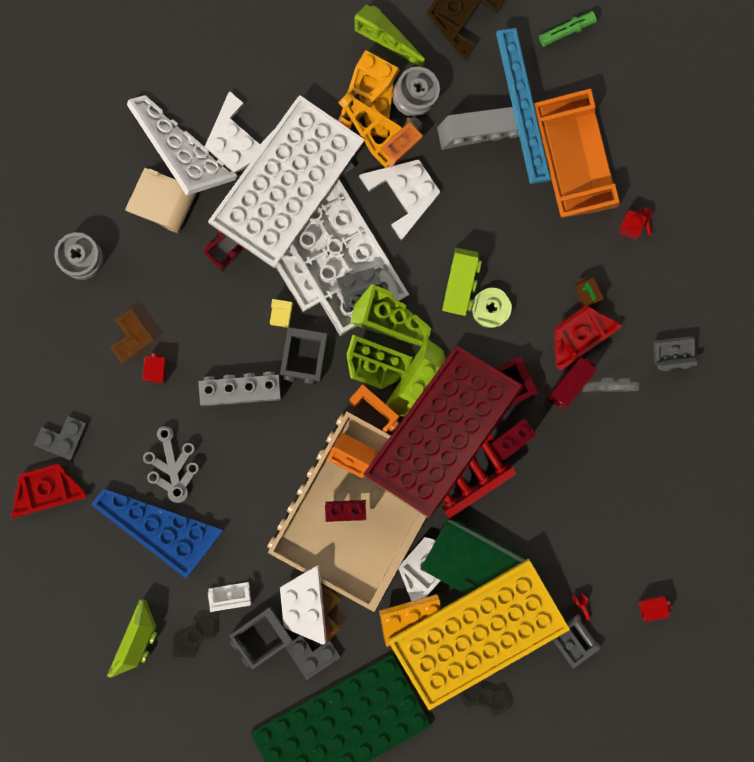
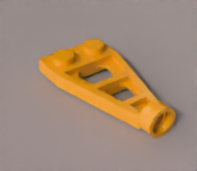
[337,50,400,129]
[338,92,402,168]

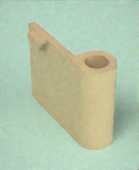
[125,168,197,233]

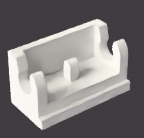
[208,582,252,612]

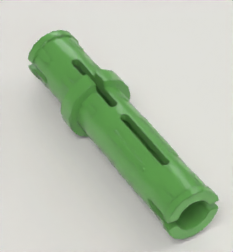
[539,11,597,47]

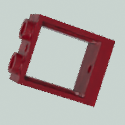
[495,357,538,405]
[546,357,597,410]
[490,419,537,461]

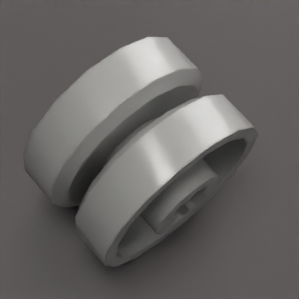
[392,67,440,117]
[54,232,103,280]

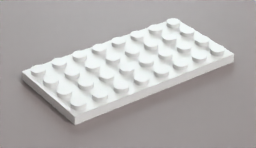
[208,95,365,268]

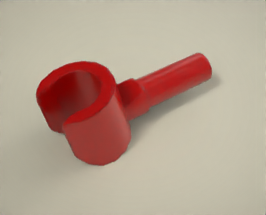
[637,208,653,235]
[572,591,591,620]

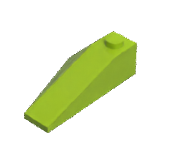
[354,5,425,67]
[350,284,431,347]

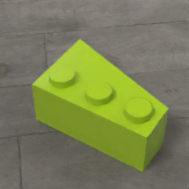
[442,247,482,316]

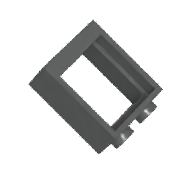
[280,327,328,385]
[229,606,293,670]

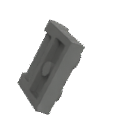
[553,614,602,669]

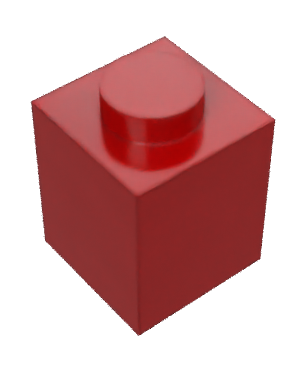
[617,210,647,240]
[142,353,168,383]
[638,596,671,622]

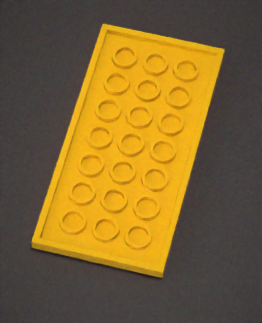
[388,559,570,710]

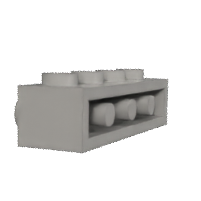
[198,372,281,406]

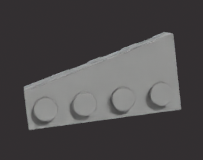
[437,107,519,150]

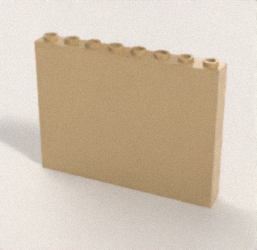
[267,412,426,612]

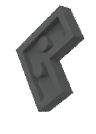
[34,416,87,461]
[285,635,341,680]

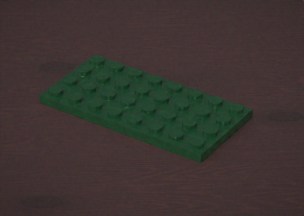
[250,654,431,762]

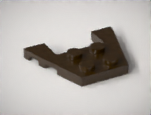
[427,0,505,60]

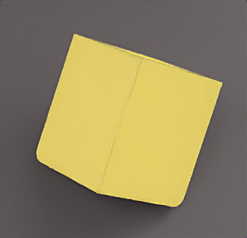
[270,299,293,328]

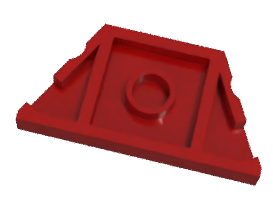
[554,305,622,371]
[11,464,87,519]

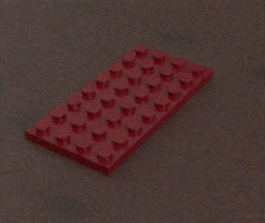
[363,346,523,519]

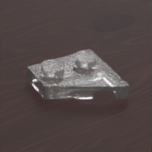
[583,378,639,392]

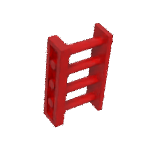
[441,434,516,518]

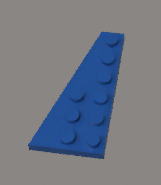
[91,489,224,578]

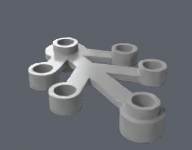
[143,426,199,503]

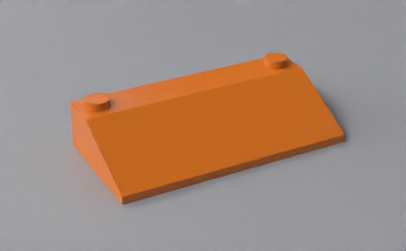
[533,89,620,218]

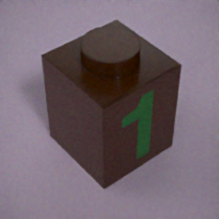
[573,277,604,308]

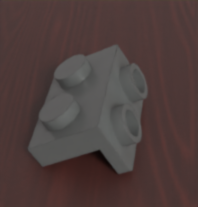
[336,267,382,308]
[653,336,698,371]

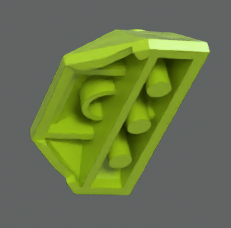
[347,335,413,389]
[386,339,446,417]
[107,599,157,678]

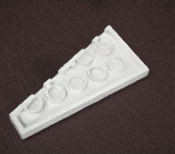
[127,95,237,195]

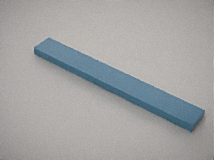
[496,28,551,184]

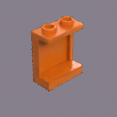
[349,384,399,433]

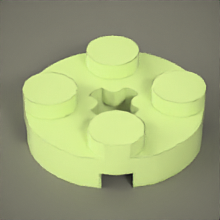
[471,288,512,328]

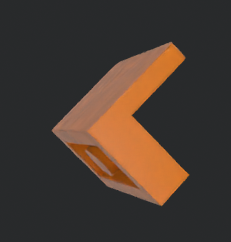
[381,122,423,168]
[327,433,377,478]

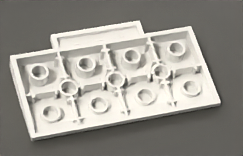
[276,178,409,336]

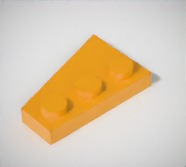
[359,76,394,138]
[379,594,441,647]

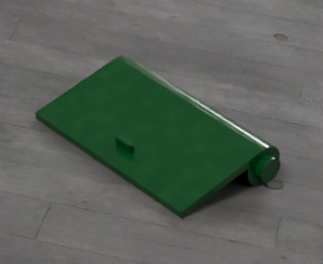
[420,516,535,595]

